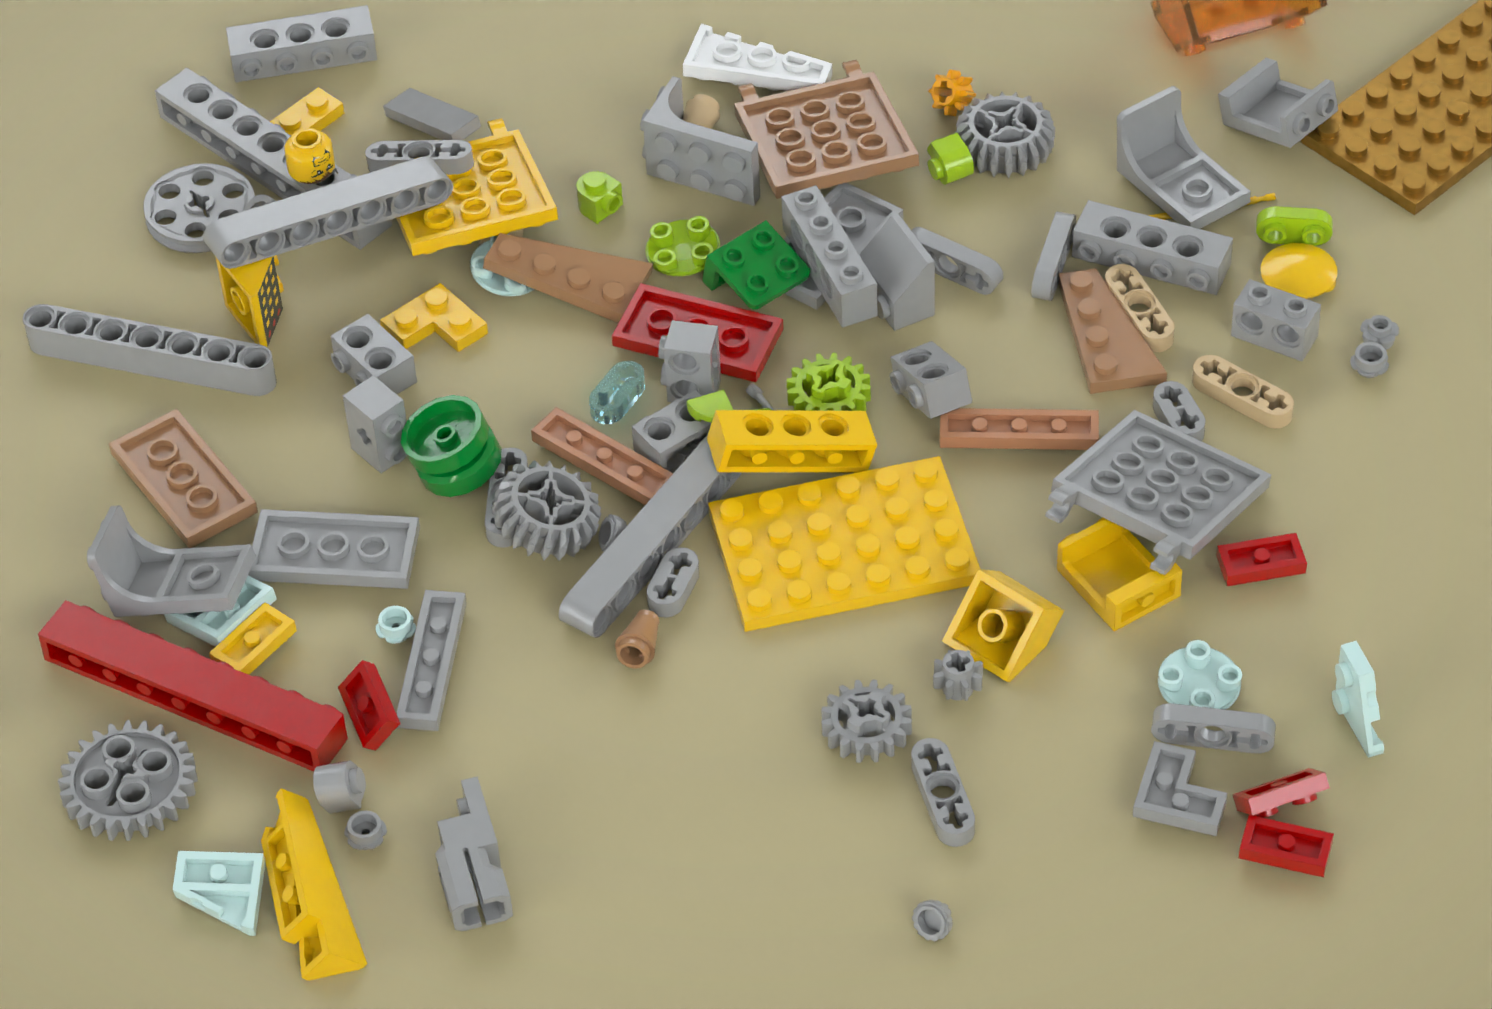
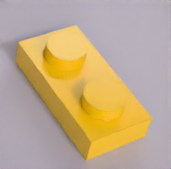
[270,87,345,136]
[209,602,297,675]

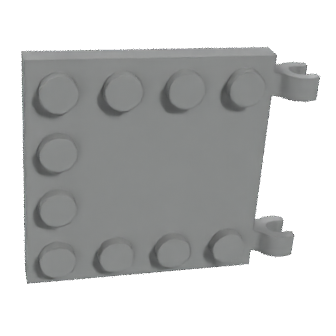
[1045,410,1271,575]

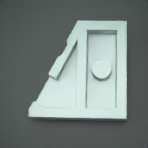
[164,576,277,647]
[1332,641,1384,758]
[173,851,266,936]

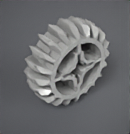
[955,91,1055,178]
[492,460,601,561]

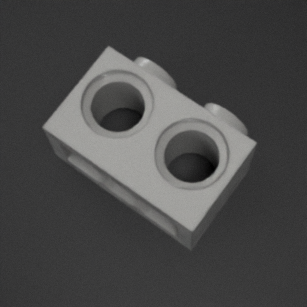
[1231,279,1321,361]
[331,314,417,394]
[658,320,721,402]
[890,341,973,419]
[632,390,711,473]

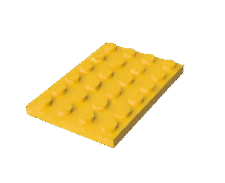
[708,456,980,632]

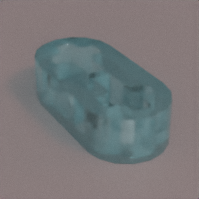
[589,361,645,424]

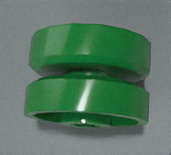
[401,395,502,497]

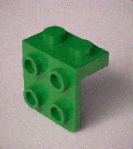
[702,220,810,310]

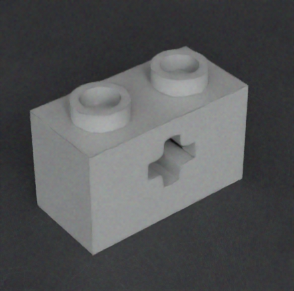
[343,375,407,473]

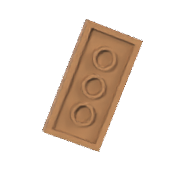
[109,409,258,548]

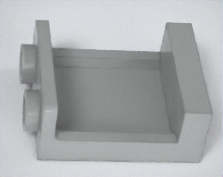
[1218,58,1338,148]

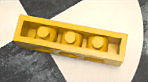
[707,410,877,472]

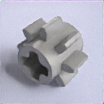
[933,650,983,701]

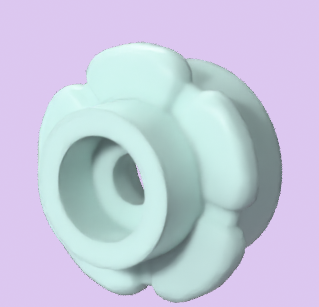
[376,606,416,644]

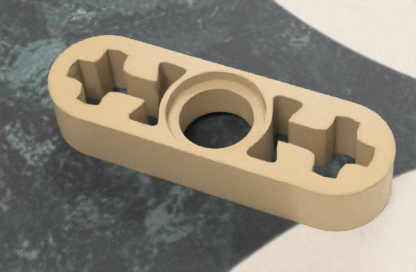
[1105,264,1175,352]
[1192,355,1294,428]

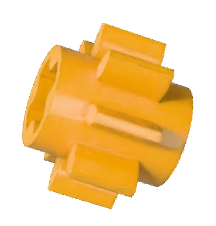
[928,69,976,116]

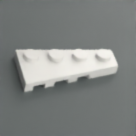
[683,24,832,91]

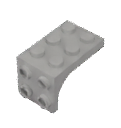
[640,76,760,206]
[1117,86,1251,229]
[87,505,256,617]

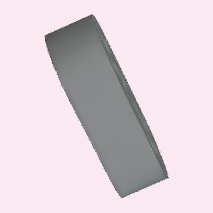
[1153,381,1205,441]
[647,547,700,618]

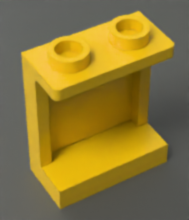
[1057,517,1182,632]

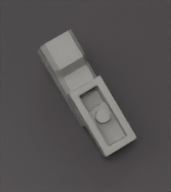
[435,776,513,931]

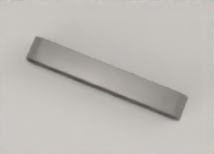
[203,156,453,269]
[23,304,277,396]
[559,435,742,638]

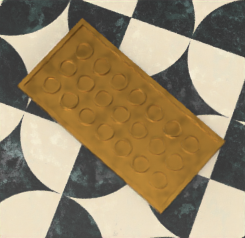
[1301,0,1492,215]

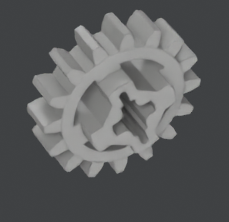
[821,679,912,763]

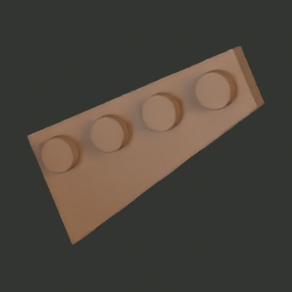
[483,233,653,323]
[1058,268,1167,394]

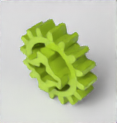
[786,353,871,411]

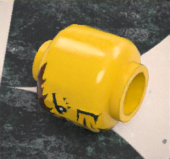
[284,128,335,184]

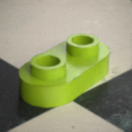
[1256,206,1333,246]

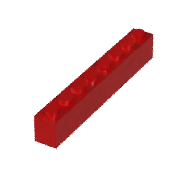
[38,600,348,772]

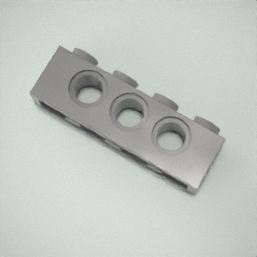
[226,5,377,83]
[781,185,878,328]
[1072,200,1233,295]

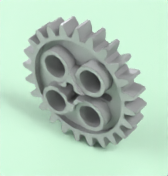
[58,720,198,841]

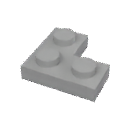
[1133,741,1228,836]

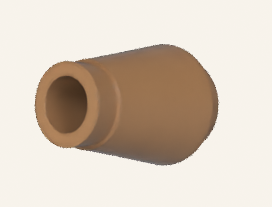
[615,610,660,669]

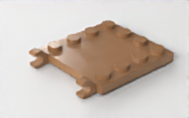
[734,60,919,199]

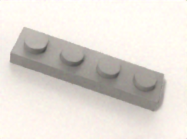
[396,590,467,731]

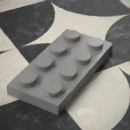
[784,183,903,310]
[248,509,420,589]

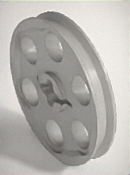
[143,164,255,253]

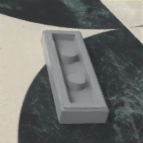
[383,88,481,140]

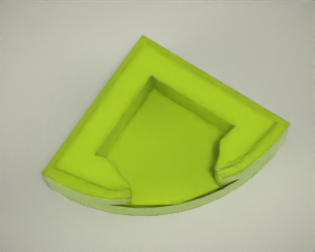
[687,390,734,423]

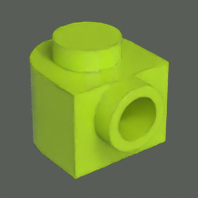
[927,133,974,185]
[576,171,623,224]

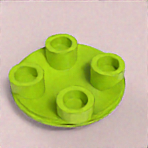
[645,216,720,276]

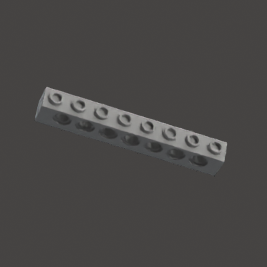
[155,68,392,250]

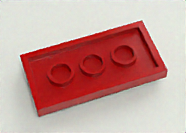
[612,283,784,382]

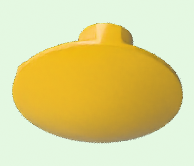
[1260,243,1337,299]

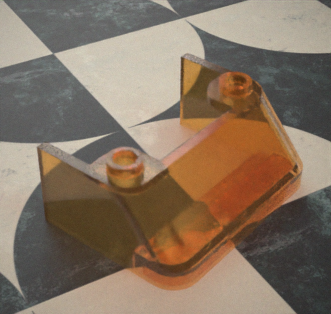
[1151,0,1328,57]

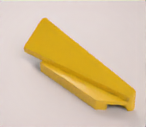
[261,788,367,981]

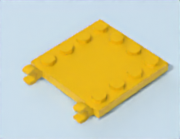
[396,118,559,256]

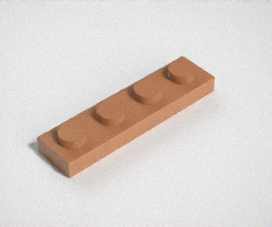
[531,407,673,505]
[940,408,1099,450]

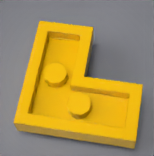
[380,283,488,352]

